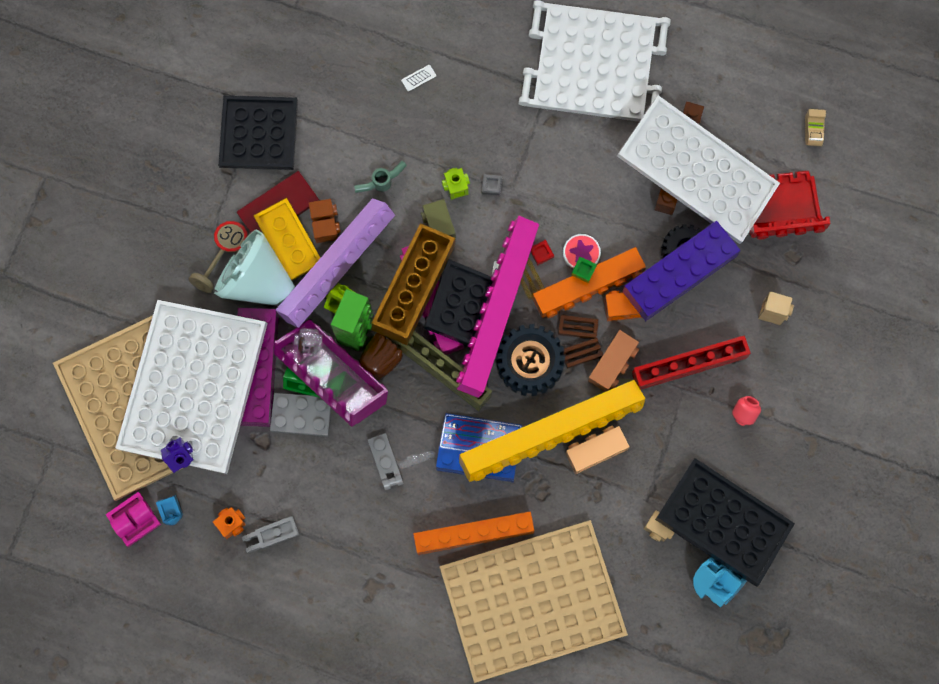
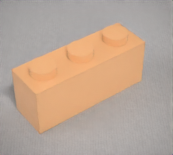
[565,426,629,475]

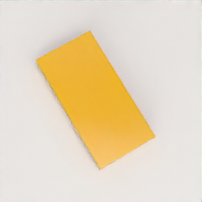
[254,198,320,281]

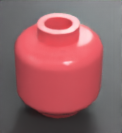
[732,396,761,426]

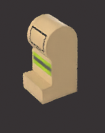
[805,109,826,146]

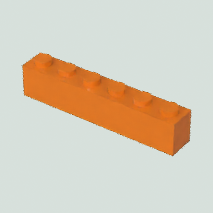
[532,247,646,318]
[413,511,534,555]

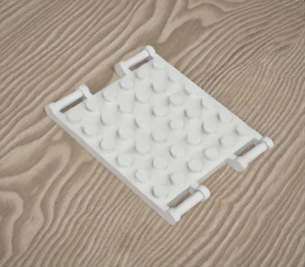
[519,0,671,122]

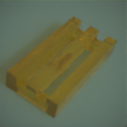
[520,258,545,300]

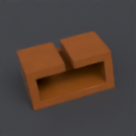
[309,199,341,243]

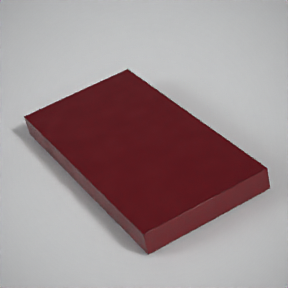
[236,171,320,233]

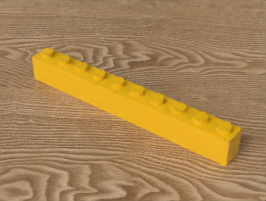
[459,380,646,482]

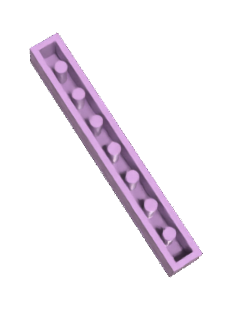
[276,198,395,328]

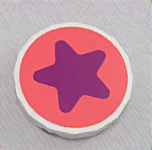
[563,234,601,269]

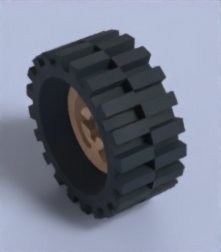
[497,324,565,396]

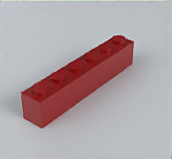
[632,335,751,390]

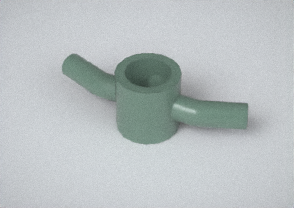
[354,161,407,193]

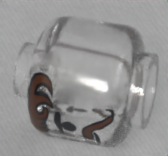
[294,328,322,354]

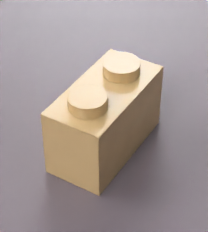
[758,292,794,325]

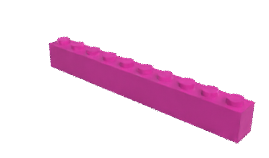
[456,216,539,398]

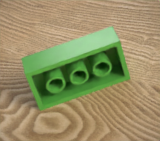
[331,289,374,351]

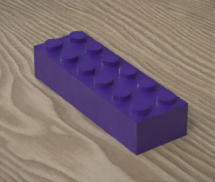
[622,221,741,322]

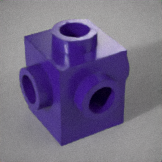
[160,437,194,473]

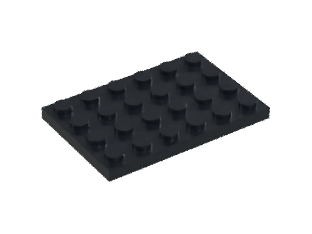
[655,458,795,587]

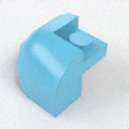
[693,557,747,607]

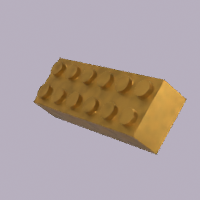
[371,223,455,345]

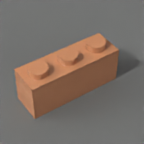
[588,330,639,392]

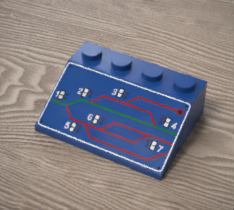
[436,413,522,482]

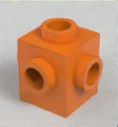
[213,507,246,539]

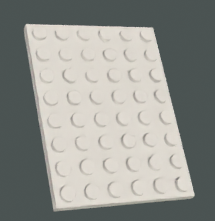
[115,300,268,474]

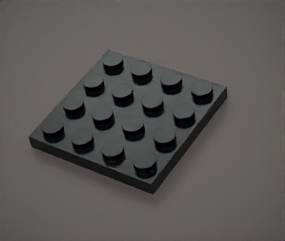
[218,95,298,170]
[424,259,518,355]

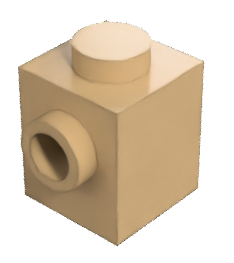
[644,510,674,542]

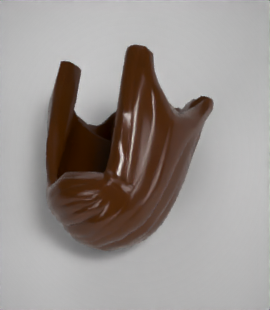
[359,333,403,381]

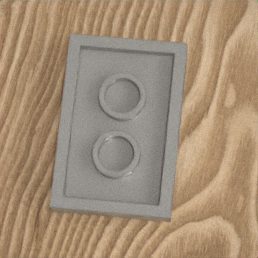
[270,393,331,437]

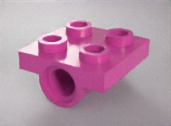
[105,492,161,547]

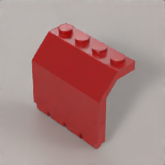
[749,170,831,239]

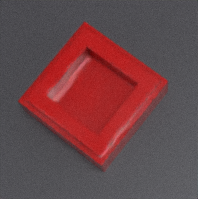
[530,240,554,266]

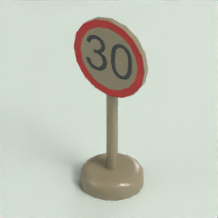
[188,221,248,293]

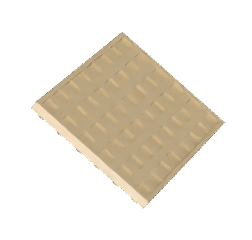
[440,520,628,683]

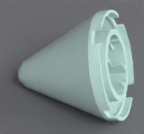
[214,229,295,306]

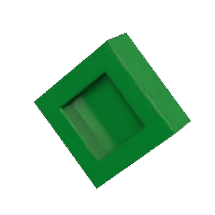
[571,257,597,283]

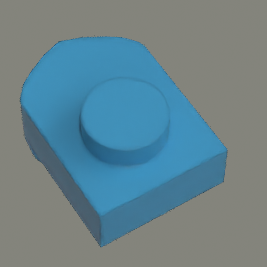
[156,495,183,525]

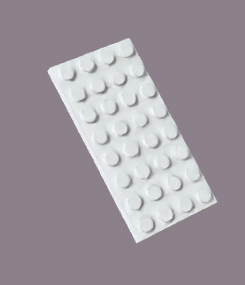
[617,95,780,244]

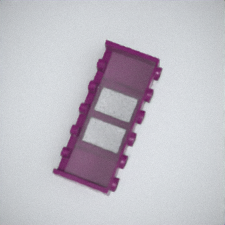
[274,319,388,427]

